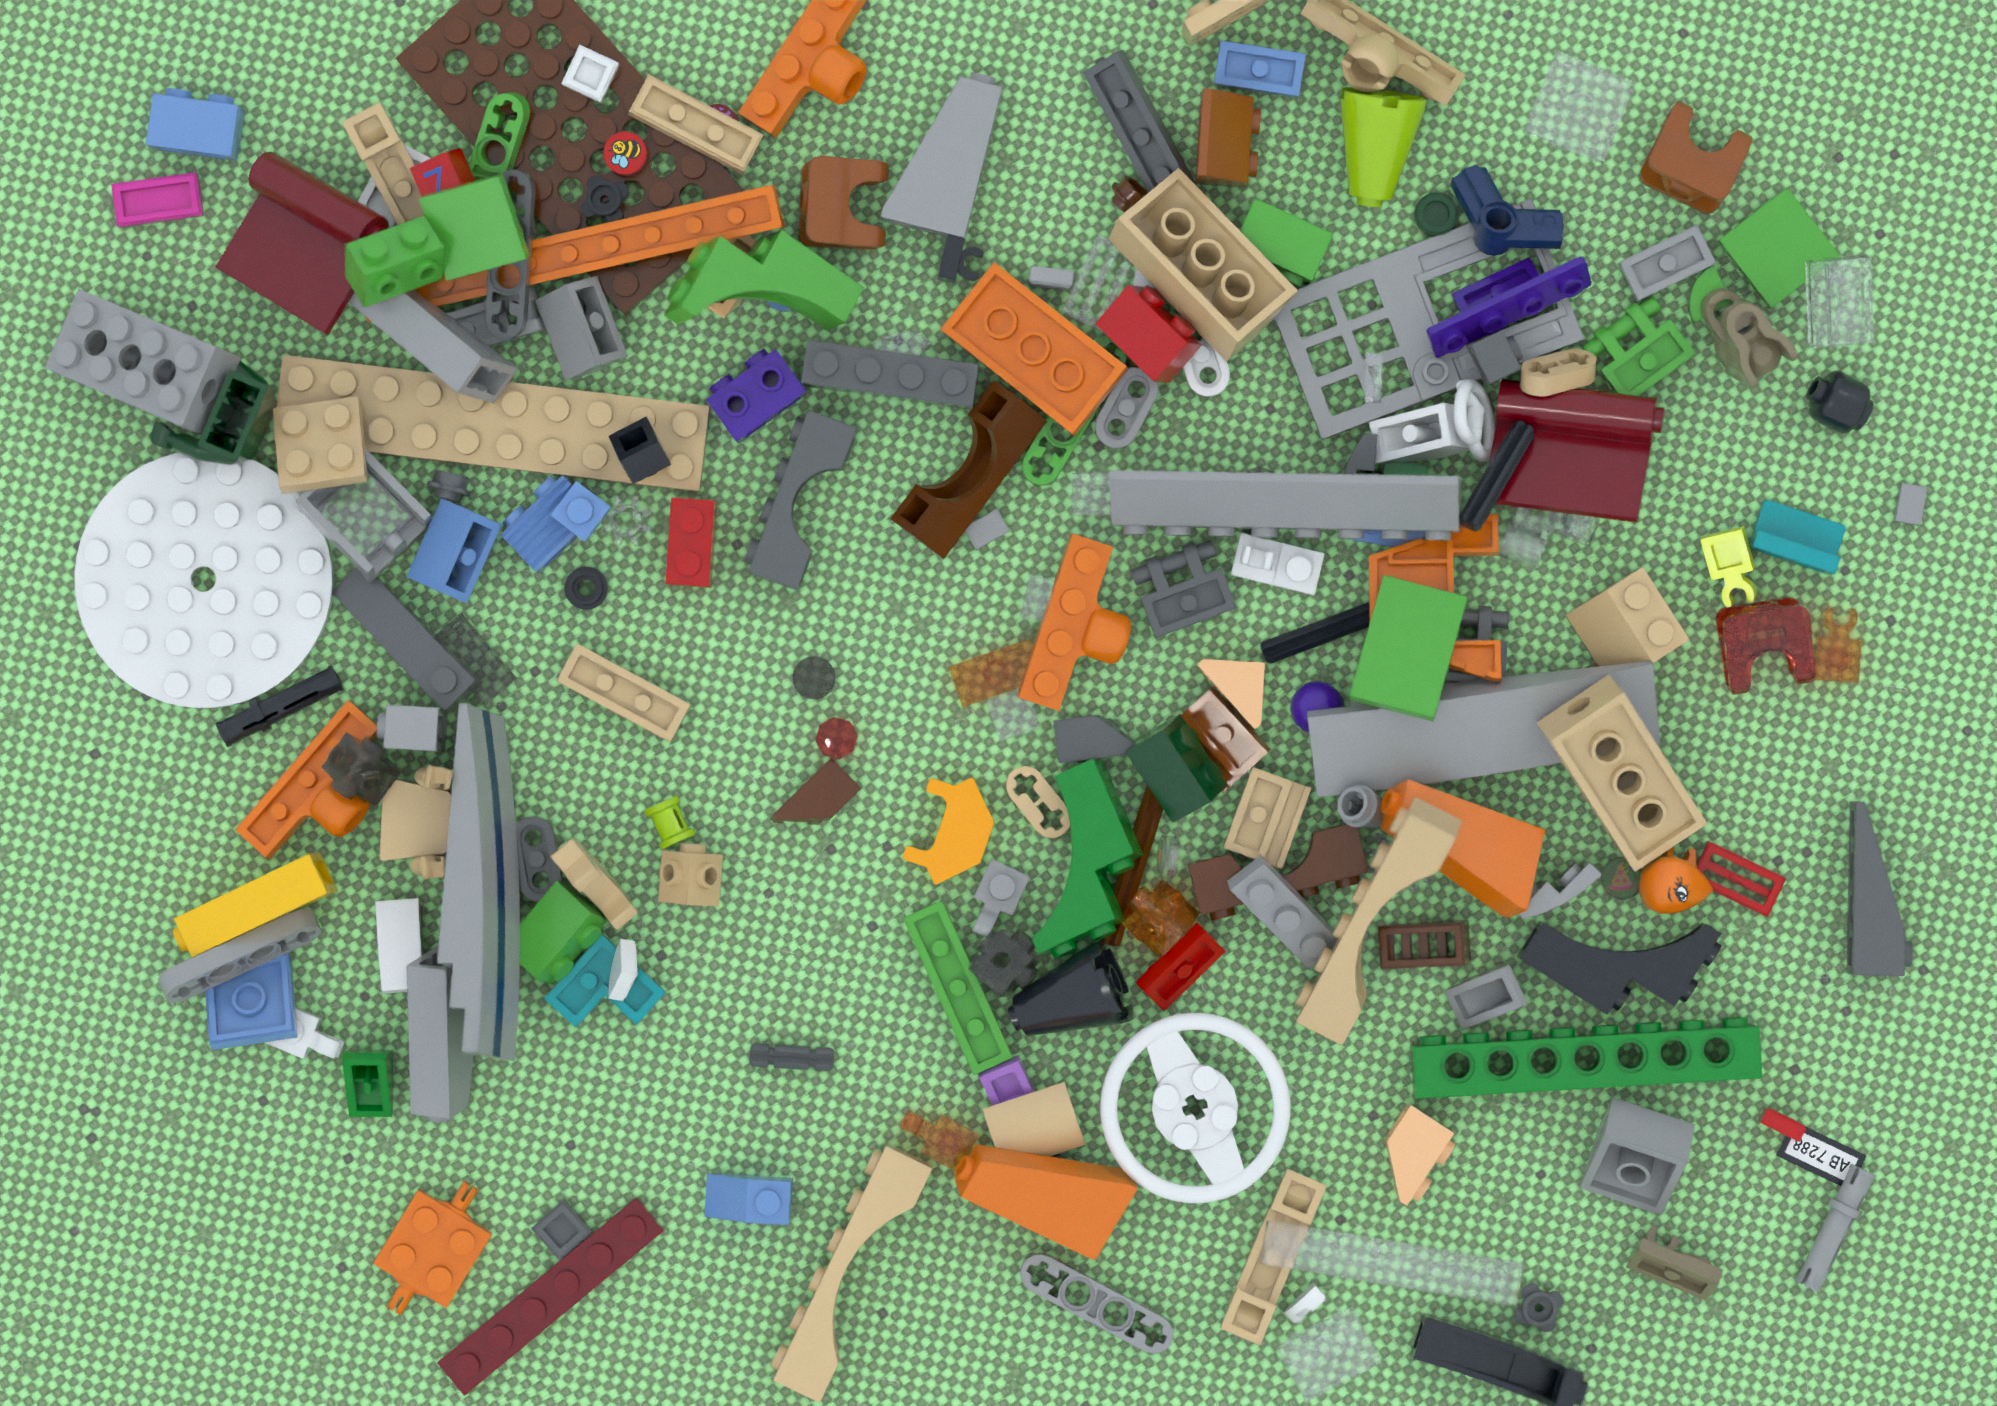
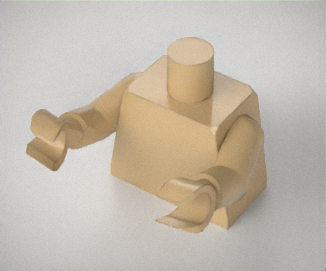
[379,765,453,879]

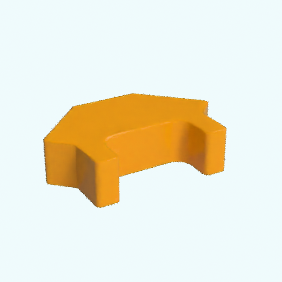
[903,778,994,884]

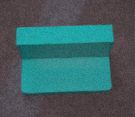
[1749,500,1846,575]

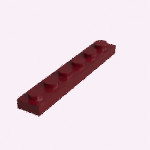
[437,1197,665,1396]

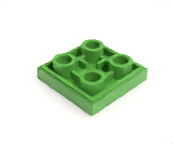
[419,173,530,281]
[1717,187,1840,309]

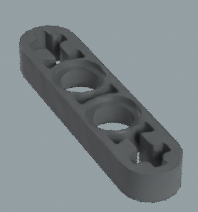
[485,170,536,339]

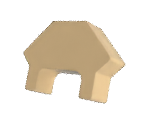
[551,838,639,930]

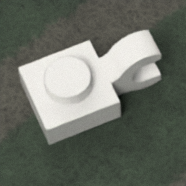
[264,1007,345,1059]

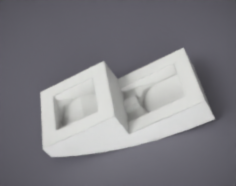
[376,898,424,994]

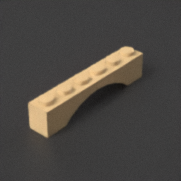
[1295,797,1462,1046]
[770,1143,933,1403]

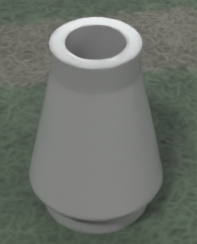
[1337,785,1383,829]

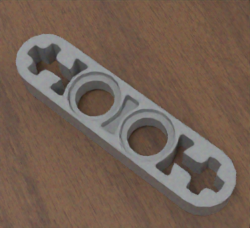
[158,908,321,1003]
[1020,1252,1173,1354]

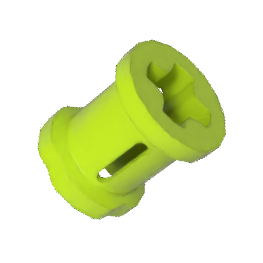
[644,796,696,850]

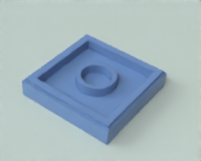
[205,953,298,1050]

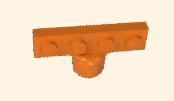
[738,0,867,138]
[1016,533,1131,711]
[235,700,377,859]

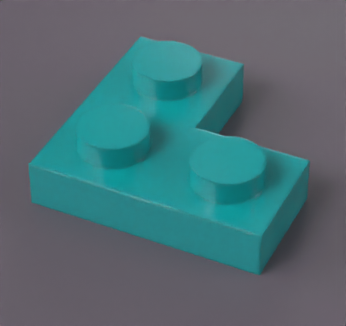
[544,934,666,1027]

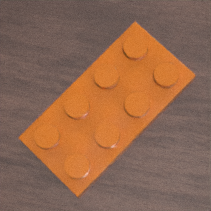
[940,262,1129,436]

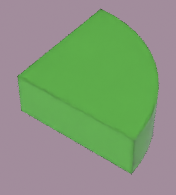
[1688,265,1731,323]

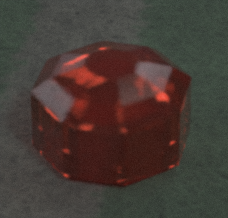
[815,717,858,760]

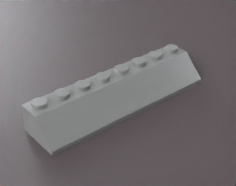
[1109,470,1462,541]

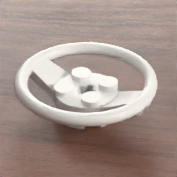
[1100,1013,1291,1203]

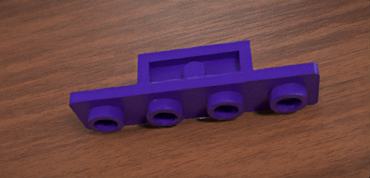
[1426,256,1592,358]

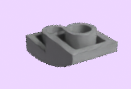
[1517,861,1602,919]

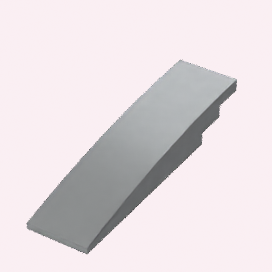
[1307,661,1660,797]

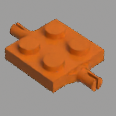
[373,1181,492,1315]

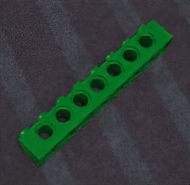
[1410,1017,1763,1099]

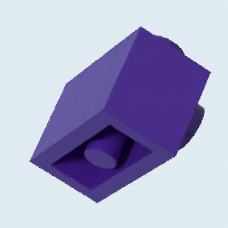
[706,348,808,444]

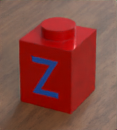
[409,148,475,196]

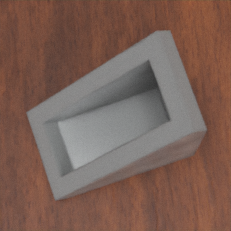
[1444,962,1528,1030]

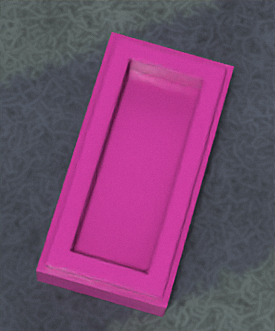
[111,172,204,228]

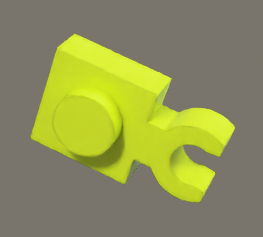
[1700,526,1756,607]

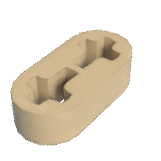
[1520,349,1596,396]
[1006,766,1070,838]

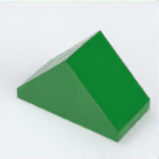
[342,1050,393,1117]

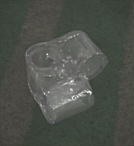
[1498,507,1601,571]

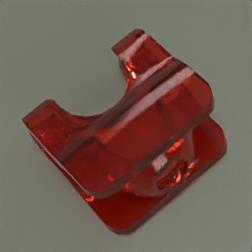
[1715,597,1816,695]

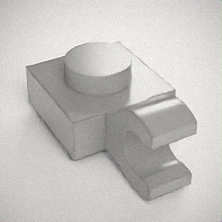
[972,859,1030,938]

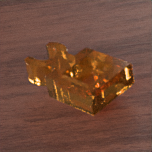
[1813,607,1862,683]

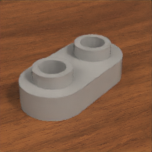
[1095,367,1158,449]

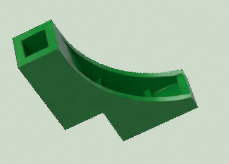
[1032,758,1143,959]

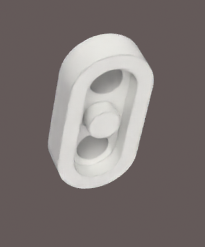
[1182,316,1230,397]

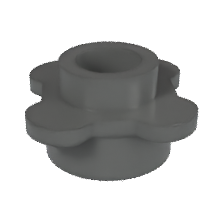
[427,470,471,502]
[1514,1283,1563,1332]

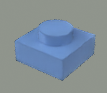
[550,481,612,542]

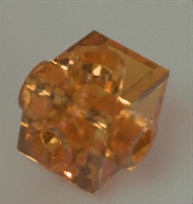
[1122,879,1200,958]

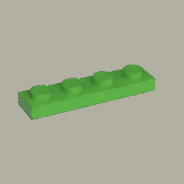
[903,900,1013,1075]

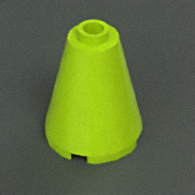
[1340,87,1426,207]

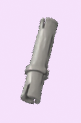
[1795,1164,1876,1293]

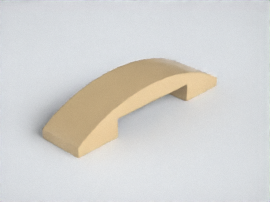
[342,102,424,225]
[1220,1169,1327,1346]

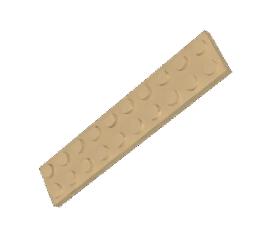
[272,355,711,492]

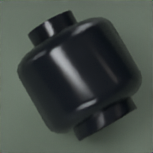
[1806,370,1874,434]

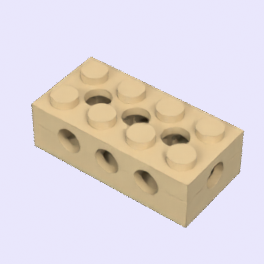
[1536,674,1707,872]

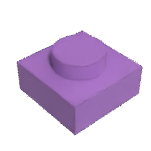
[979,1055,1035,1106]

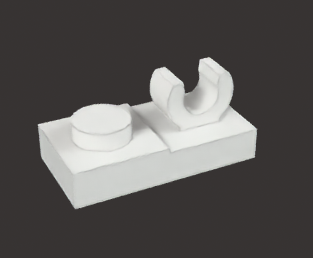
[1230,533,1325,596]

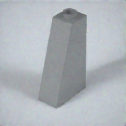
[880,72,1002,242]
[349,290,518,403]
[407,945,474,1122]

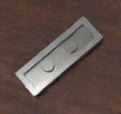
[1227,855,1338,969]

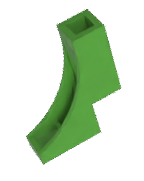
[664,230,864,330]

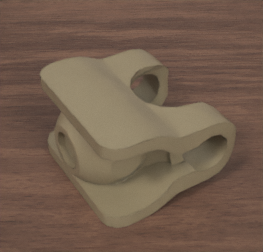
[1701,288,1799,389]

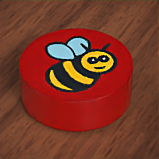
[603,131,648,176]

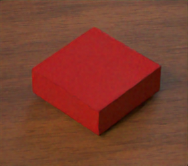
[1758,1107,1806,1142]

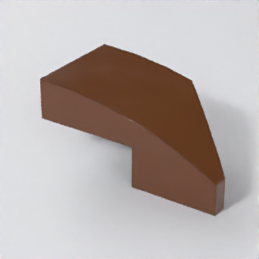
[770,758,861,825]

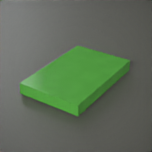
[1349,575,1468,722]

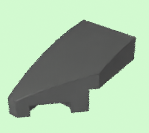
[1343,433,1377,474]
[1053,715,1136,763]

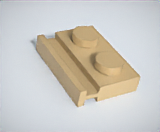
[1223,767,1311,869]

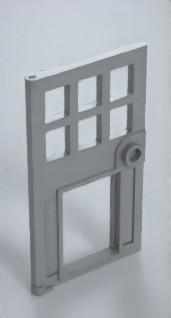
[1272,198,1584,440]

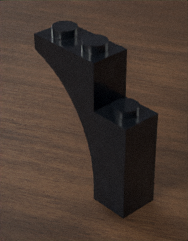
[1516,921,1722,1015]
[1411,1313,1588,1406]

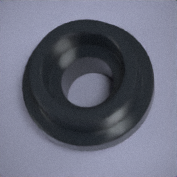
[565,567,608,610]

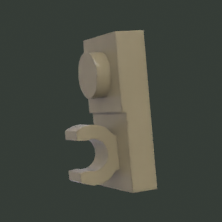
[1626,1226,1723,1301]

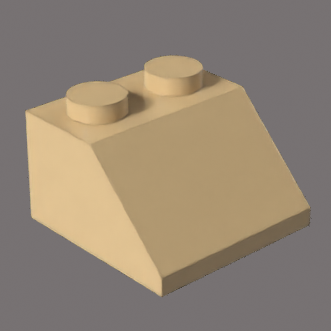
[1565,567,1690,666]

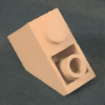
[1385,1103,1455,1206]

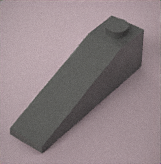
[332,567,483,713]
[1846,801,1913,976]

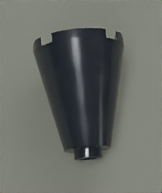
[1008,940,1133,1036]

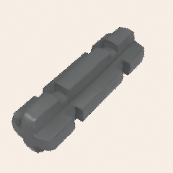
[749,1043,834,1071]

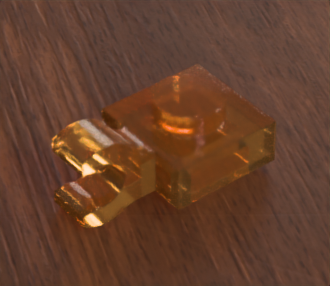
[900,1110,979,1171]

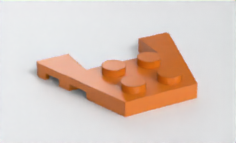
[1369,514,1501,682]

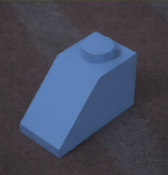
[705,1173,793,1225]

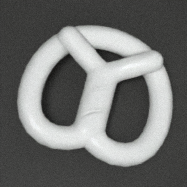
[1454,379,1495,462]

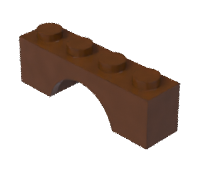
[890,380,1047,559]
[1187,824,1369,921]

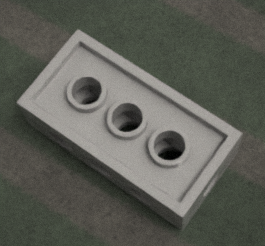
[45,289,241,435]

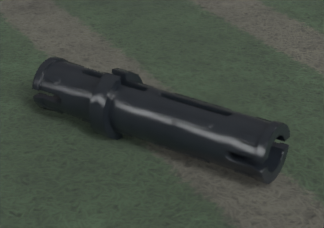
[216,665,344,748]

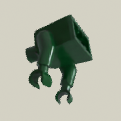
[150,361,278,465]

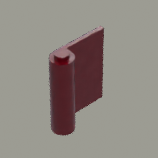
[215,151,389,335]
[1489,379,1665,523]

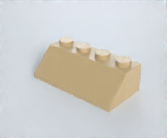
[1108,168,1298,362]

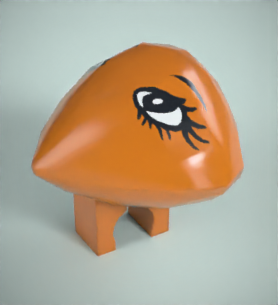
[1639,846,1713,914]

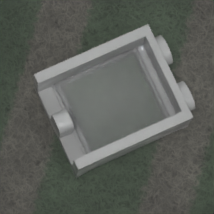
[296,448,431,583]

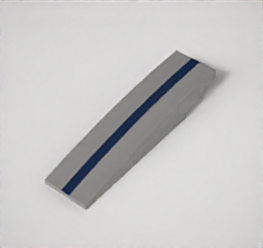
[437,703,520,1061]

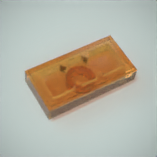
[948,638,1033,707]

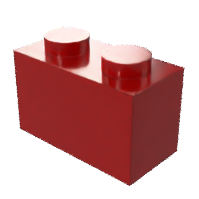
[1095,285,1202,383]
[665,497,717,588]

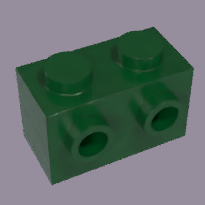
[1125,714,1228,823]

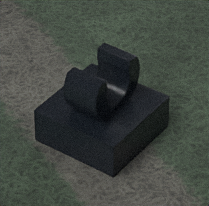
[937,234,984,283]

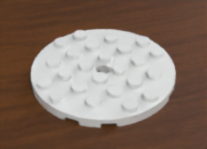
[74,453,334,708]

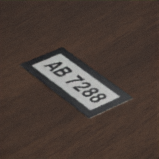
[1776,1127,1866,1186]

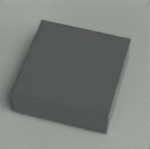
[531,1199,593,1261]

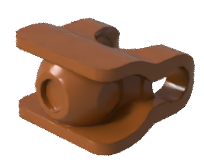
[1639,101,1753,215]
[798,156,889,250]

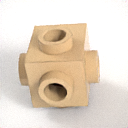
[658,843,723,907]

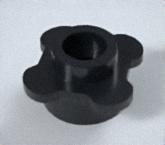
[581,175,629,222]

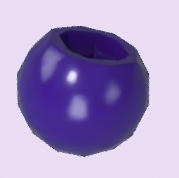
[1290,680,1345,732]

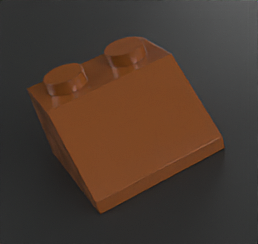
[1195,88,1261,188]

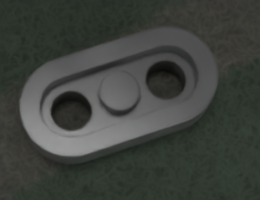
[516,816,563,902]

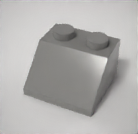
[1580,1097,1695,1215]

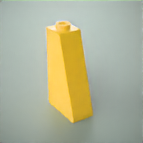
[172,852,338,957]

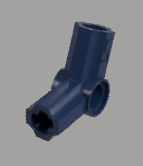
[1450,164,1564,256]

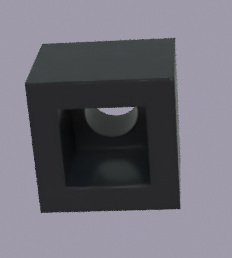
[608,416,671,484]

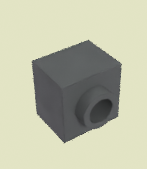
[1467,330,1523,387]

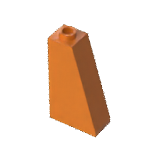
[1380,779,1545,918]
[954,1144,1138,1260]

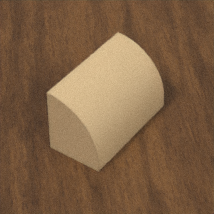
[983,1082,1086,1156]

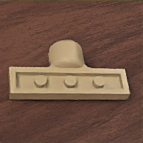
[1300,0,1466,106]

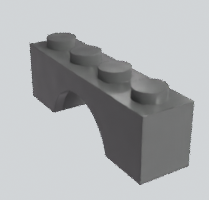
[801,340,979,410]
[744,410,858,591]

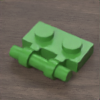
[1582,296,1696,396]

